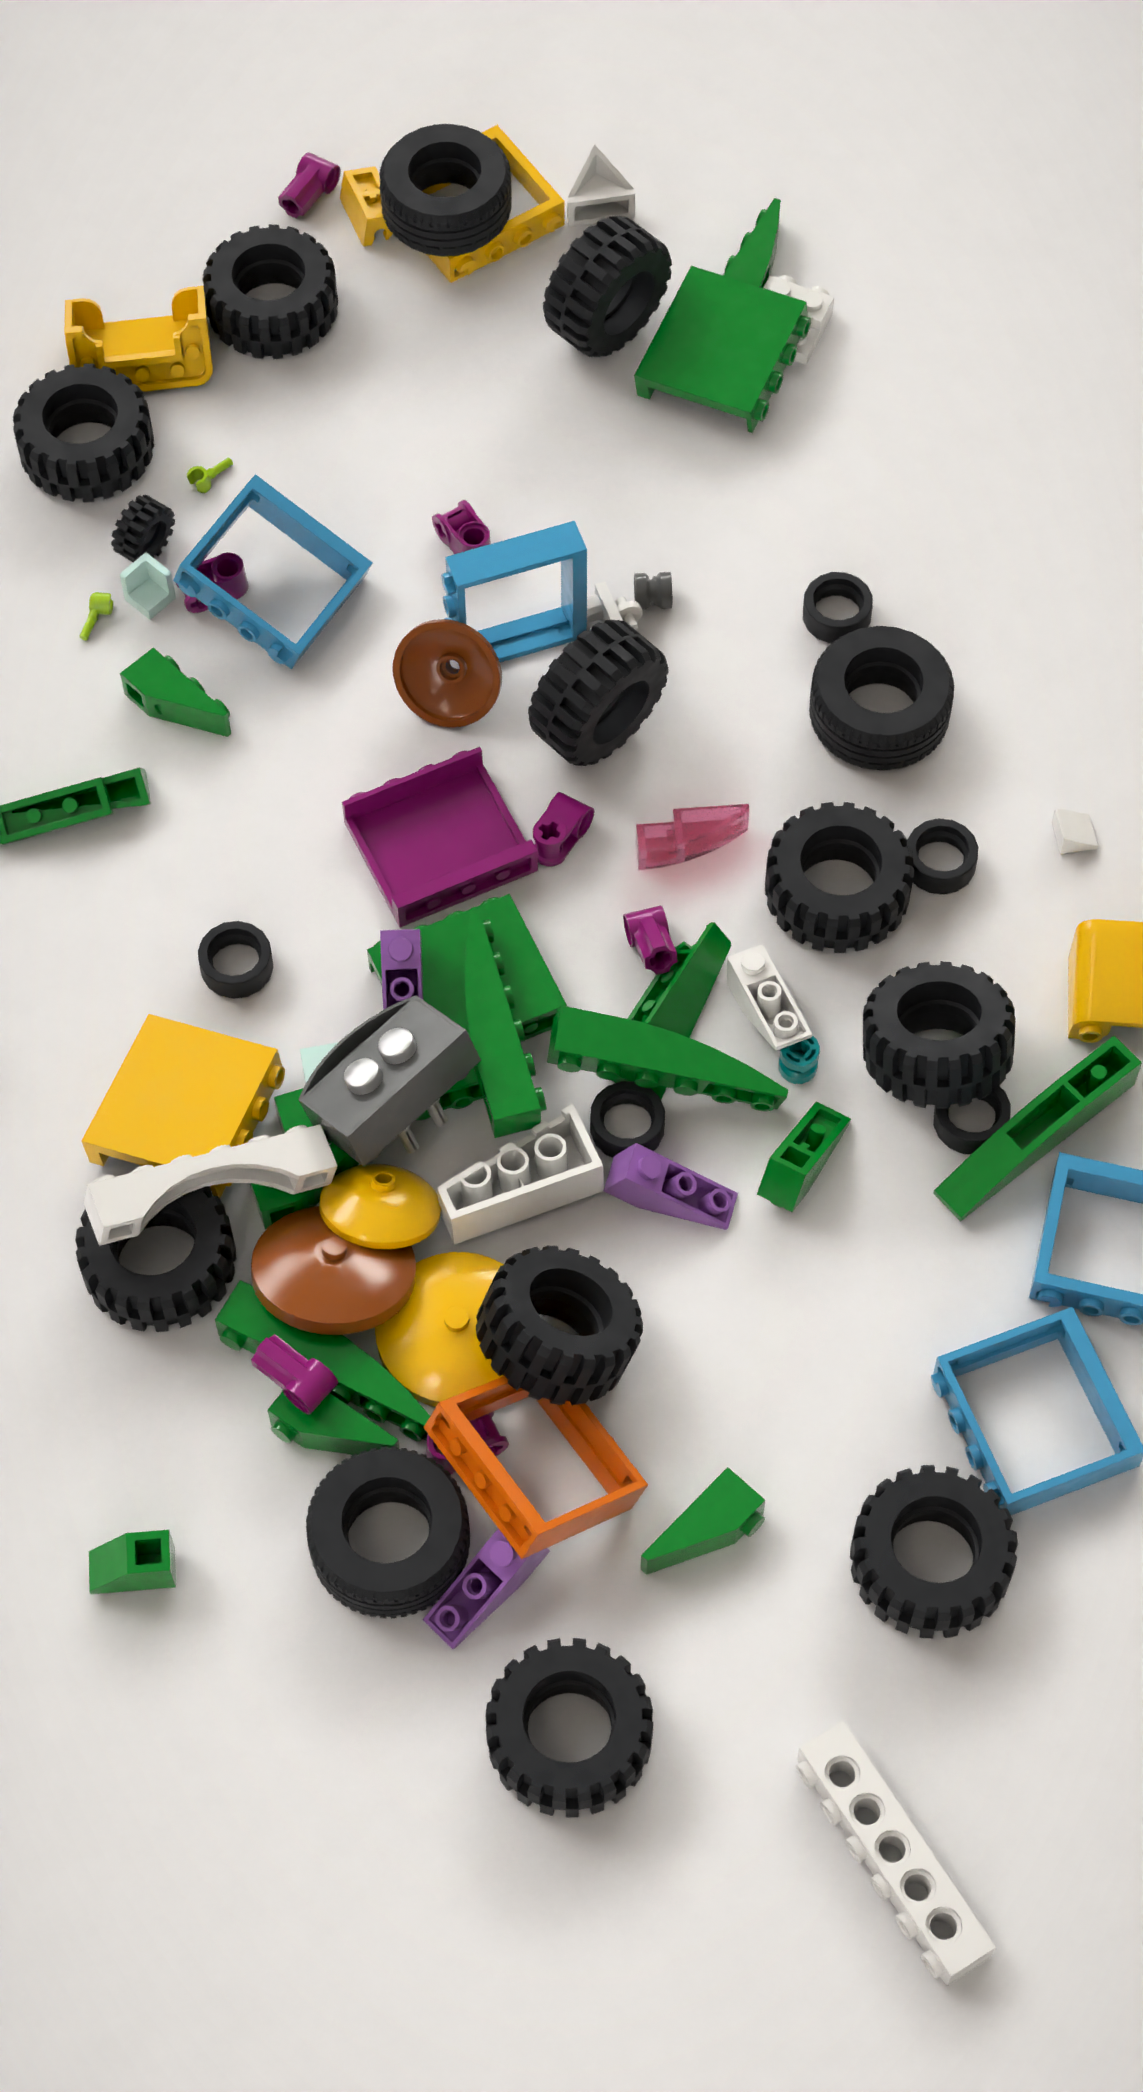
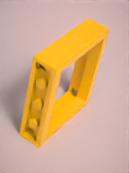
[422,124,565,283]

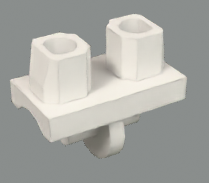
[587,581,643,630]

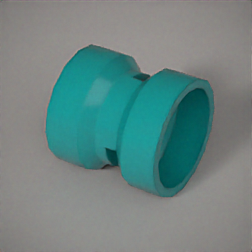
[778,1036,820,1084]

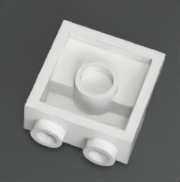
[763,275,834,365]

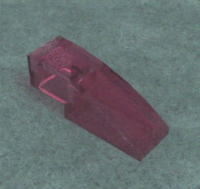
[636,804,750,870]

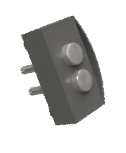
[299,995,481,1166]

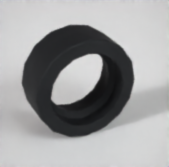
[803,572,873,643]
[906,818,979,895]
[198,921,274,999]
[590,1081,665,1158]
[933,1086,1011,1154]

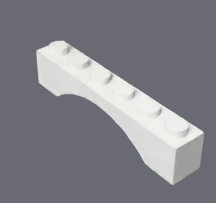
[83,1124,337,1246]

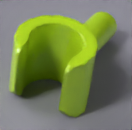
[187,457,233,493]
[79,592,113,641]

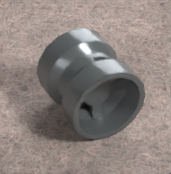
[634,572,672,610]

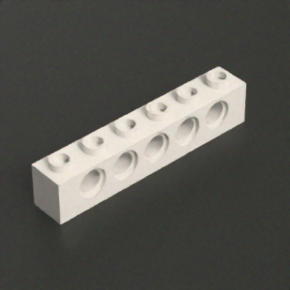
[796,1720,996,1986]

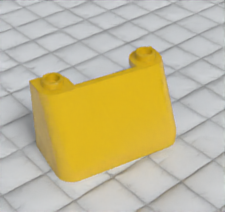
[64,286,213,392]
[1068,919,1143,1043]

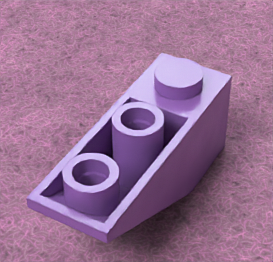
[380,929,423,1010]
[603,1143,738,1230]
[423,1528,550,1649]

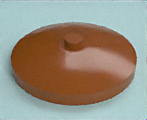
[251,1206,416,1335]

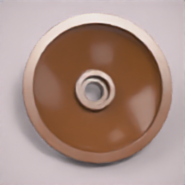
[393,619,502,728]

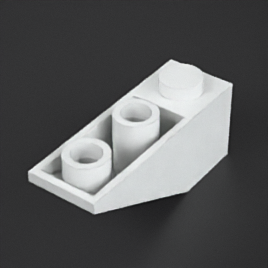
[727,944,812,1051]

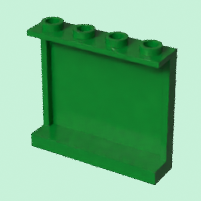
[634,266,811,433]
[367,894,567,1040]

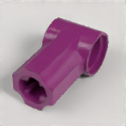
[278,152,341,219]
[623,905,678,975]
[251,1334,338,1414]

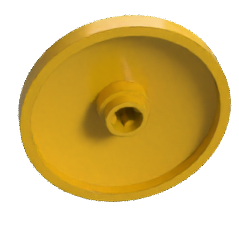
[375,1252,504,1407]

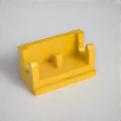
[340,166,393,247]

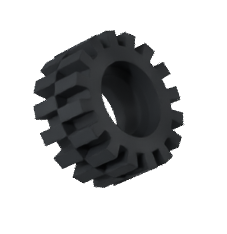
[111,494,175,562]

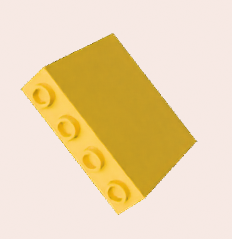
[81,1014,285,1198]

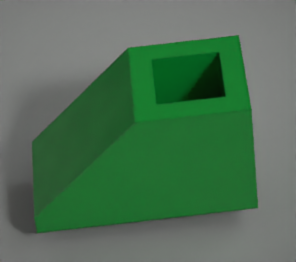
[89,1530,176,1595]

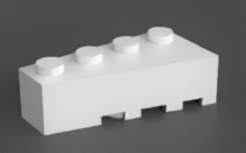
[437,1103,604,1245]

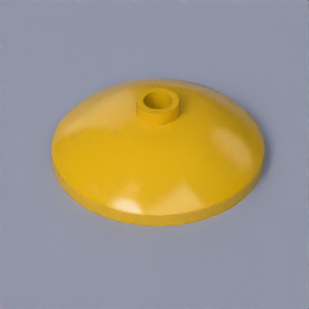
[319,1164,441,1249]

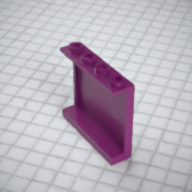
[342,747,538,928]

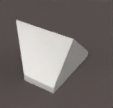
[567,144,635,227]

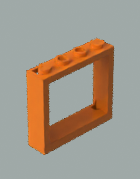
[424,1376,648,1559]

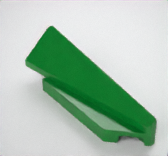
[0,767,151,845]
[611,922,731,1099]

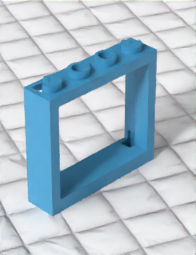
[173,474,373,669]
[441,520,587,667]
[1029,1152,1143,1325]
[931,1307,1143,1515]

